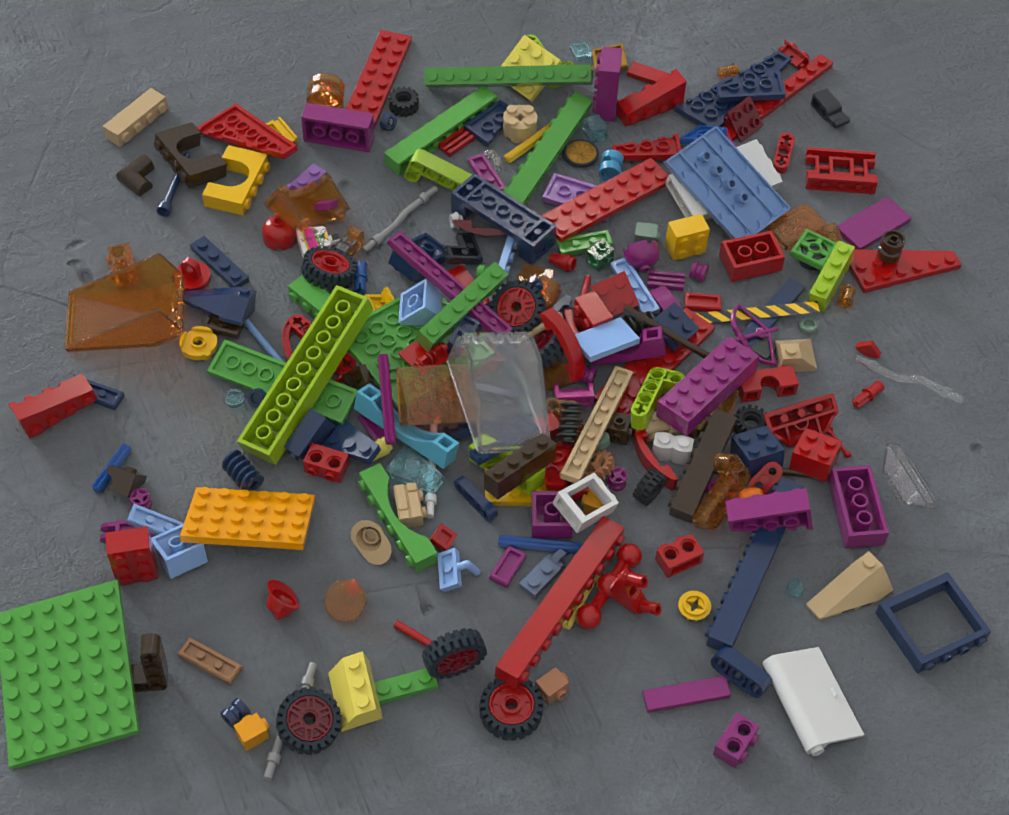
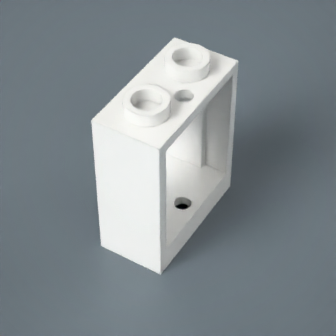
[553,473,619,533]

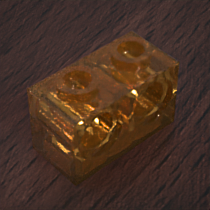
[106,242,139,285]

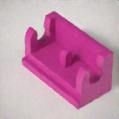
[553,383,594,409]

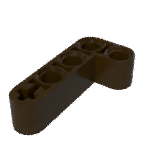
[131,633,168,692]

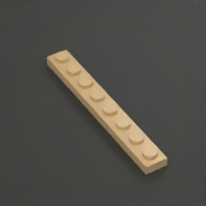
[560,366,633,483]

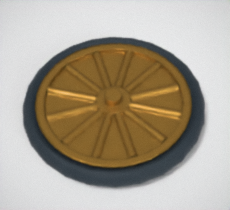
[563,140,599,167]

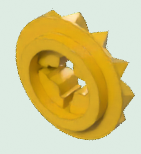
[678,591,711,622]

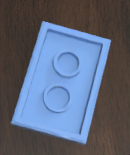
[575,317,640,362]

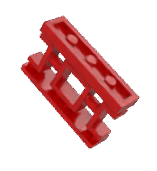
[805,147,878,194]

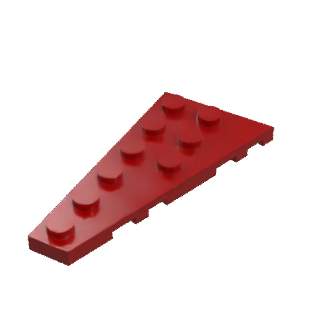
[197,103,298,159]
[849,249,962,293]

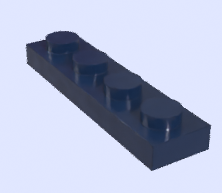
[190,236,249,287]

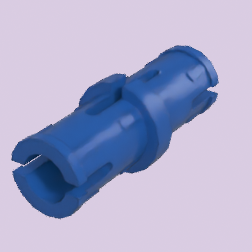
[354,260,368,295]

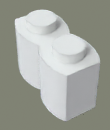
[652,432,694,465]

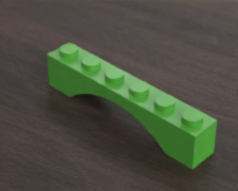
[415,262,508,353]
[358,463,438,573]

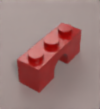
[737,366,799,403]

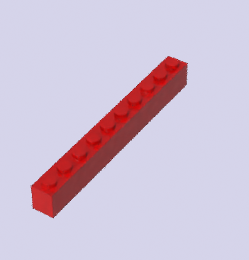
[495,516,625,689]

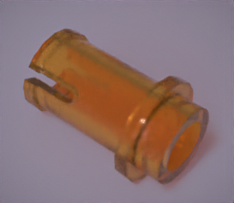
[717,63,739,78]

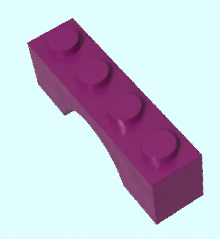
[591,326,666,366]

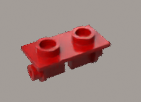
[778,40,810,69]

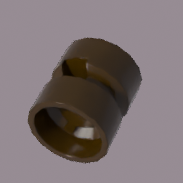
[877,230,906,264]

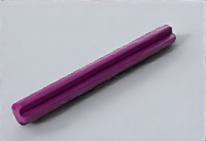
[378,354,396,445]

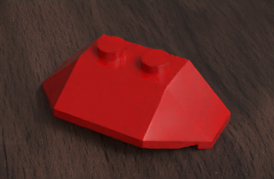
[763,393,839,446]

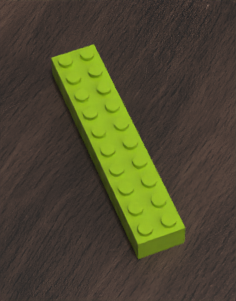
[237,285,373,465]

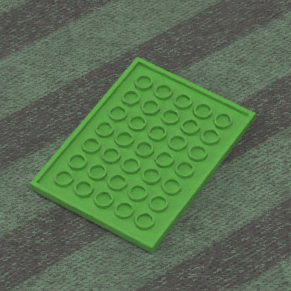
[0,580,140,770]

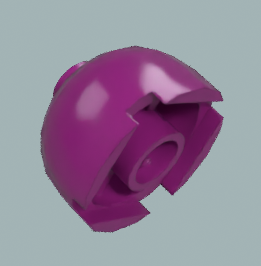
[623,240,659,272]

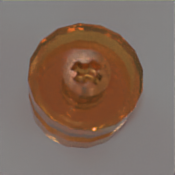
[306,73,345,108]

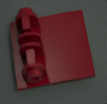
[723,96,763,142]

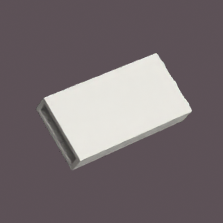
[665,139,783,220]

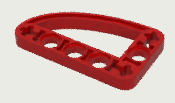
[282,314,356,383]

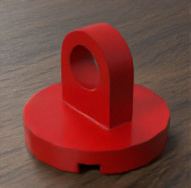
[174,257,211,292]

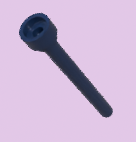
[156,152,190,217]

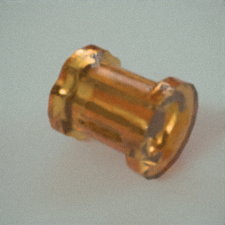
[837,284,856,308]

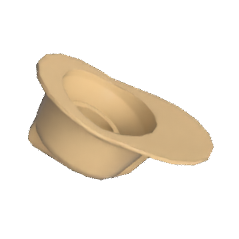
[351,520,392,565]

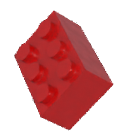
[719,230,785,282]
[105,526,159,585]

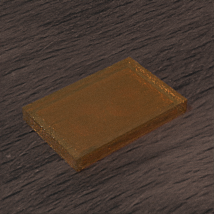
[765,203,828,250]

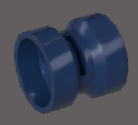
[220,698,251,729]

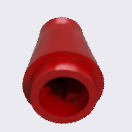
[549,253,577,272]

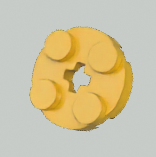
[179,326,218,361]

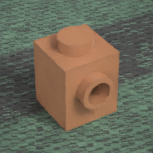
[535,667,569,706]

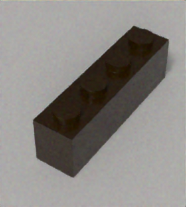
[484,433,556,499]

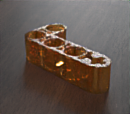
[693,453,750,530]

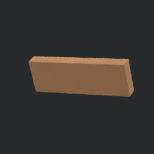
[177,637,243,686]

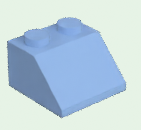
[398,279,443,326]
[151,523,208,579]

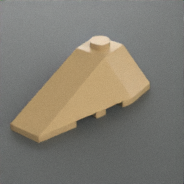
[805,551,893,620]

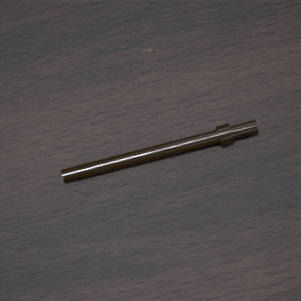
[622,304,710,358]

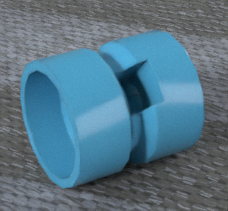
[599,149,624,182]

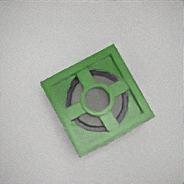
[790,229,836,271]

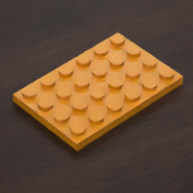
[180,487,315,550]

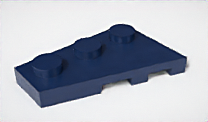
[464,100,508,147]
[322,420,381,464]

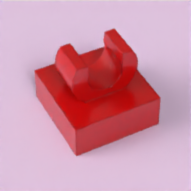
[430,523,458,551]

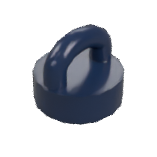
[380,112,397,131]
[247,388,266,408]

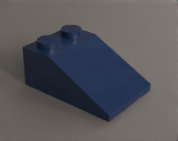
[388,233,445,283]

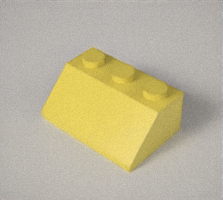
[328,651,383,732]

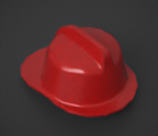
[266,579,300,620]

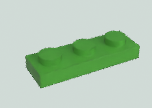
[556,230,613,255]
[375,668,438,705]

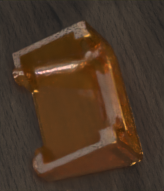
[264,173,350,232]

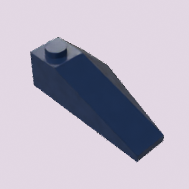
[179,287,256,326]

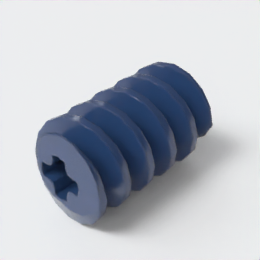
[222,450,264,491]

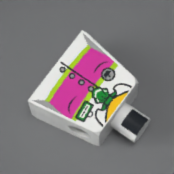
[296,226,340,258]

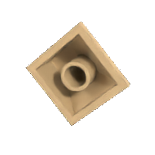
[774,339,817,372]

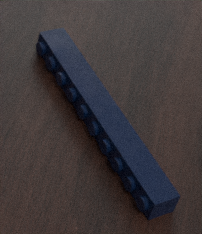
[705,477,804,651]

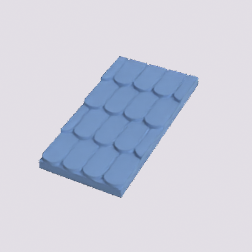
[663,126,791,239]

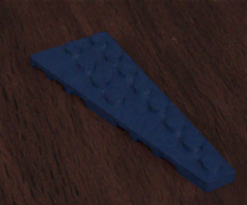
[675,51,792,127]

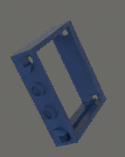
[876,572,991,673]

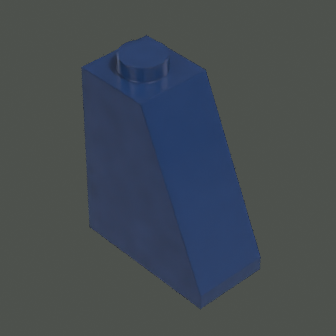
[284,408,337,460]

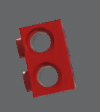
[303,443,350,483]
[655,534,704,578]

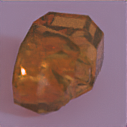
[819,223,842,243]

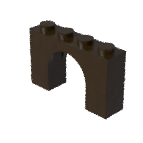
[154,122,227,189]

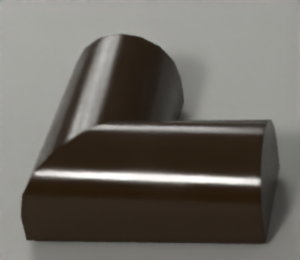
[116,154,155,197]

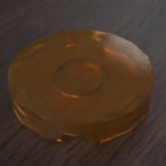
[325,580,367,622]

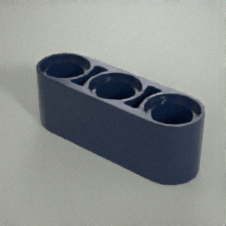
[711,646,772,698]

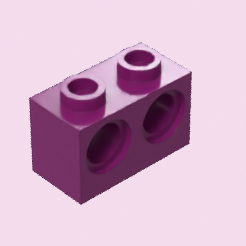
[713,712,760,768]

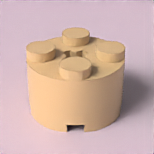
[503,105,537,144]

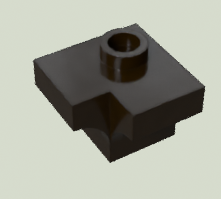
[106,465,147,498]

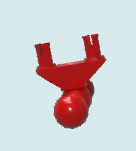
[575,543,662,630]

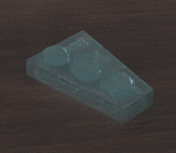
[385,444,445,494]

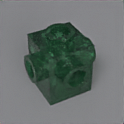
[586,239,615,272]

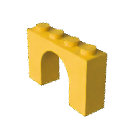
[202,145,270,216]

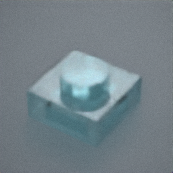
[570,41,592,60]

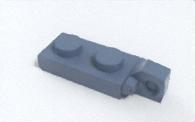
[519,548,567,599]

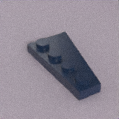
[716,71,786,102]

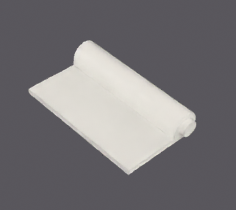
[762,647,864,756]

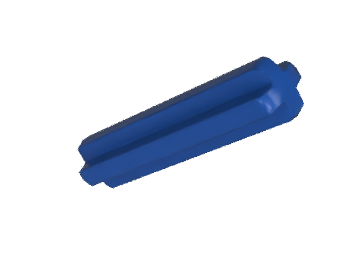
[92,443,132,493]

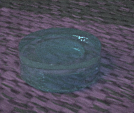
[225,389,245,408]

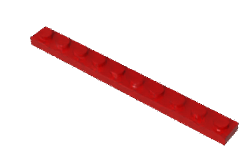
[723,54,834,141]

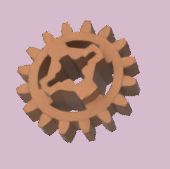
[582,449,616,480]

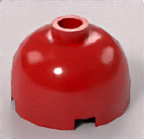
[262,215,297,251]

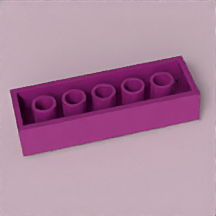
[656,336,759,437]

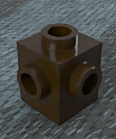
[605,412,634,445]

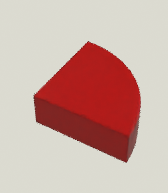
[855,340,881,358]

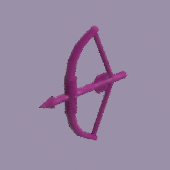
[730,303,778,366]

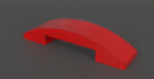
[539,308,585,383]
[633,429,678,491]

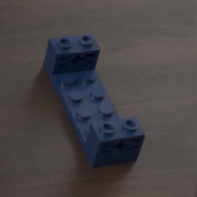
[451,173,556,265]

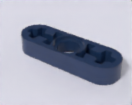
[454,476,498,522]

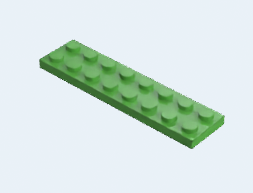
[207,339,359,425]

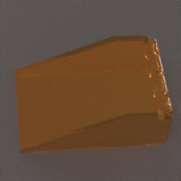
[65,253,184,352]

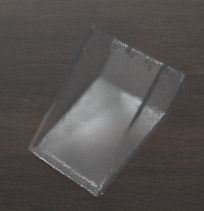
[447,332,550,454]

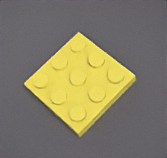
[501,35,562,102]

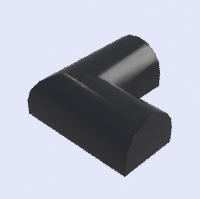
[443,233,483,265]

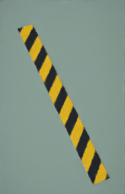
[695,301,820,323]

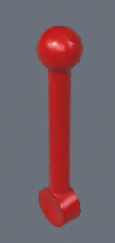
[826,427,851,458]

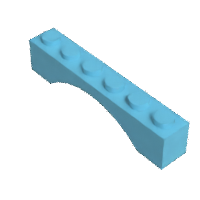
[354,383,459,469]

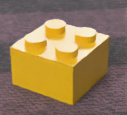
[665,214,710,261]

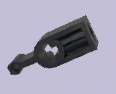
[811,88,850,128]

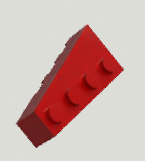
[616,69,687,127]

